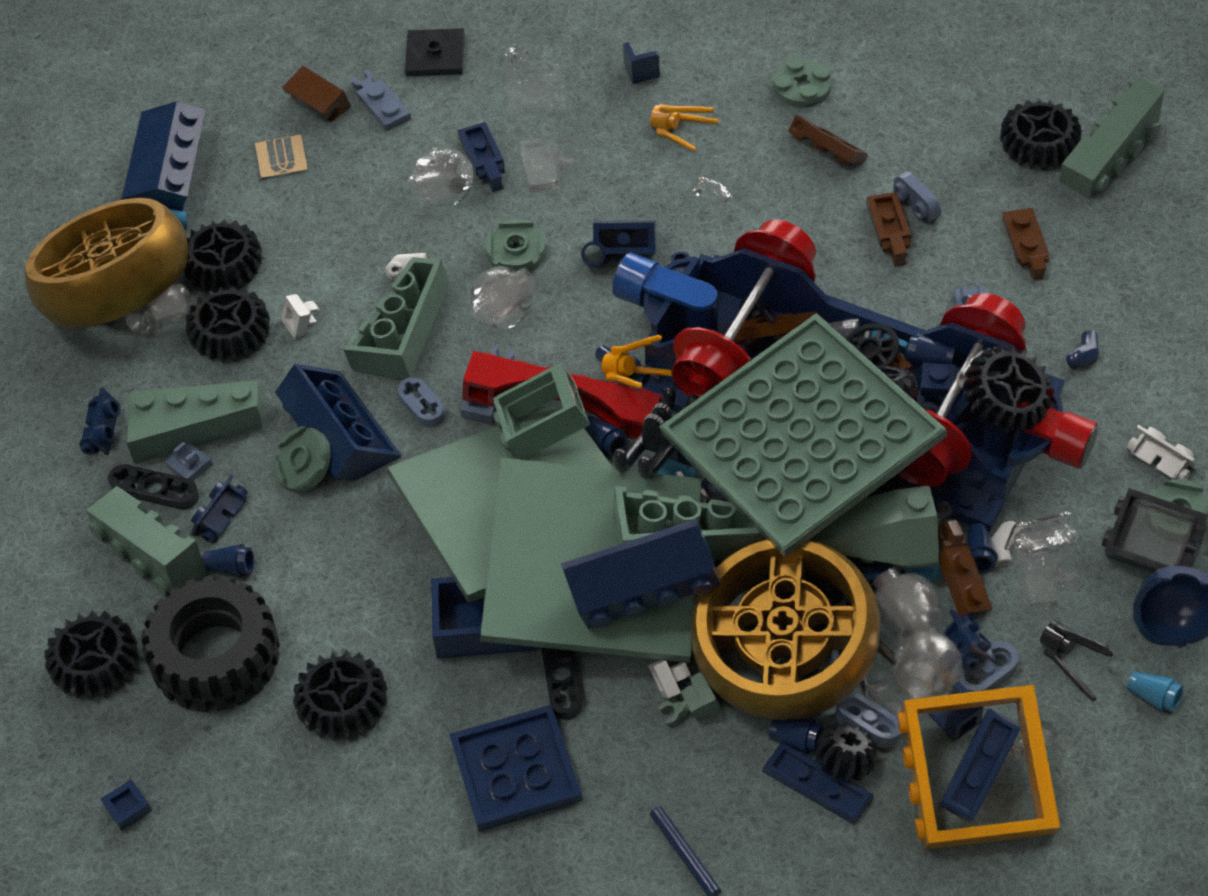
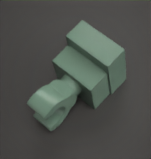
[658,672,724,727]

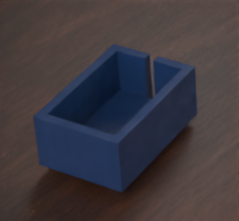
[431,577,540,658]

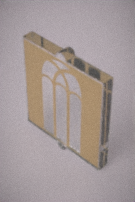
[254,133,309,180]

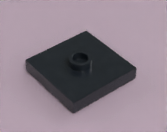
[405,28,465,76]

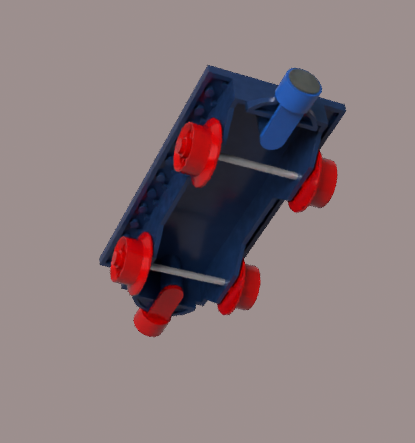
[612,219,1098,533]

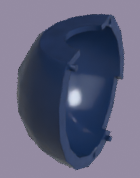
[1133,566,1208,648]

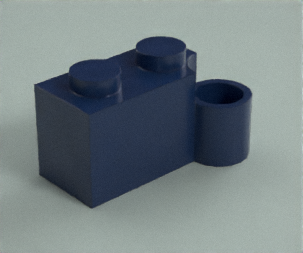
[581,220,656,267]

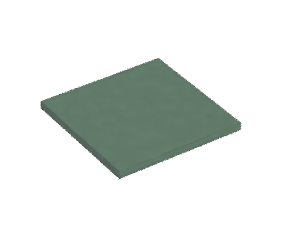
[659,313,947,557]
[387,402,614,603]
[480,458,701,663]

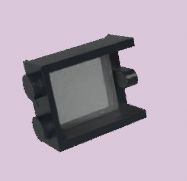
[1102,488,1208,573]

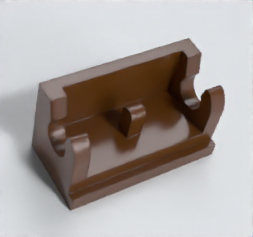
[282,66,351,123]

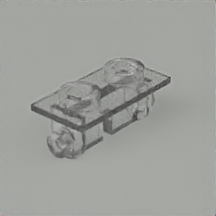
[1004,511,1078,557]

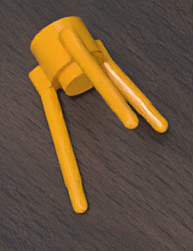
[650,104,719,151]
[602,335,672,389]

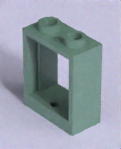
[493,362,590,460]

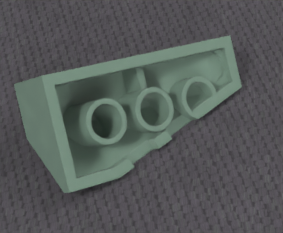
[809,486,939,569]

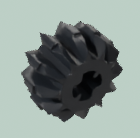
[815,723,877,783]

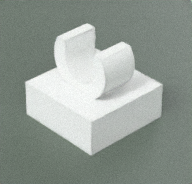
[281,294,319,339]
[648,660,691,699]

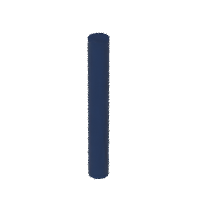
[650,806,721,896]

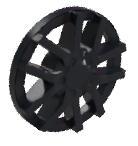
[845,324,901,367]

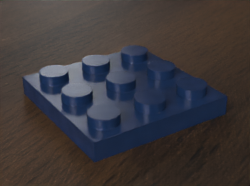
[449,705,582,831]

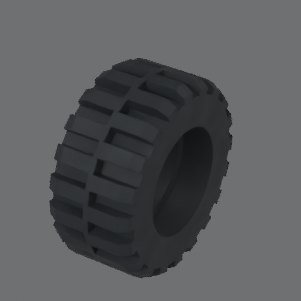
[141,576,280,712]

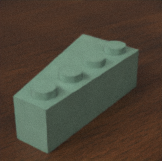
[1059,74,1165,199]
[343,257,450,379]
[127,380,263,464]
[86,486,208,596]
[612,486,761,560]

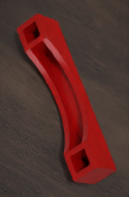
[462,351,661,439]

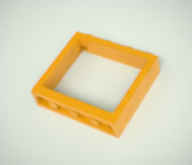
[897,685,1060,850]

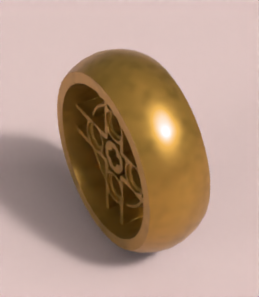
[25,198,188,328]
[691,539,880,720]

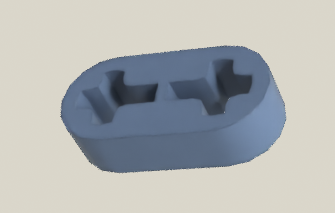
[398,377,445,427]

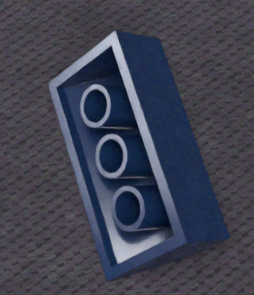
[121,101,205,211]
[275,364,402,481]
[561,519,721,629]

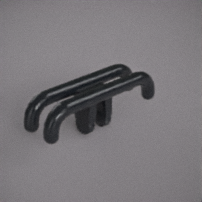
[613,387,699,479]

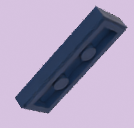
[938,709,1022,823]
[762,742,874,825]

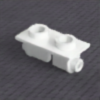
[1127,425,1197,480]

